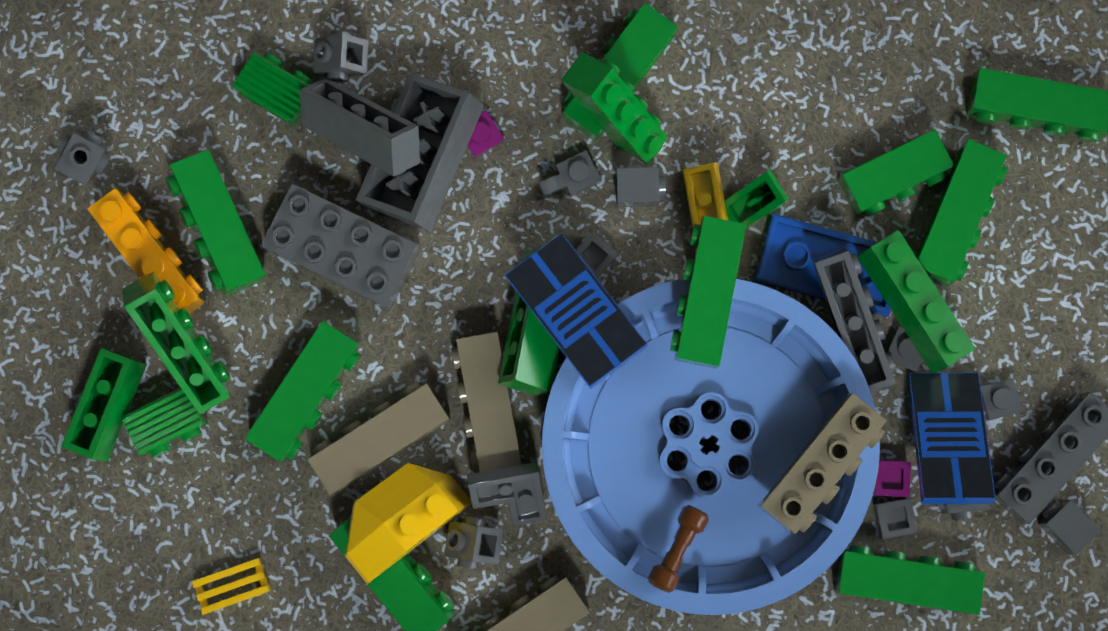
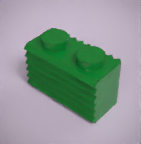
[232,52,312,127]
[121,388,208,458]

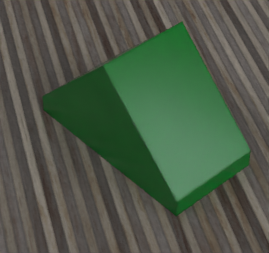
[725,170,789,228]

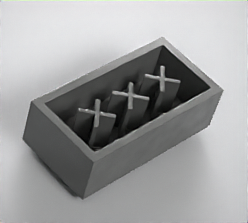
[356,73,484,233]
[260,184,420,311]

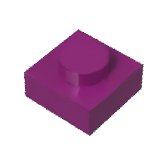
[468,110,504,158]
[873,460,911,497]

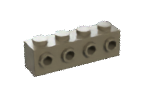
[758,393,887,534]

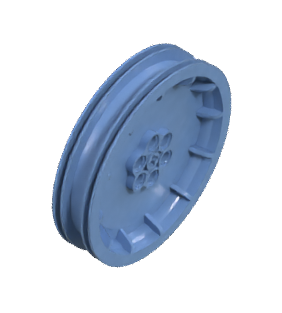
[542,279,880,615]

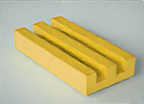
[191,558,271,615]

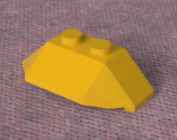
[345,463,472,584]

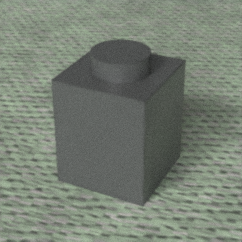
[616,167,666,207]
[1038,499,1101,555]

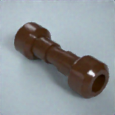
[647,505,709,593]

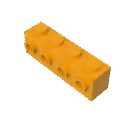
[87,188,206,314]

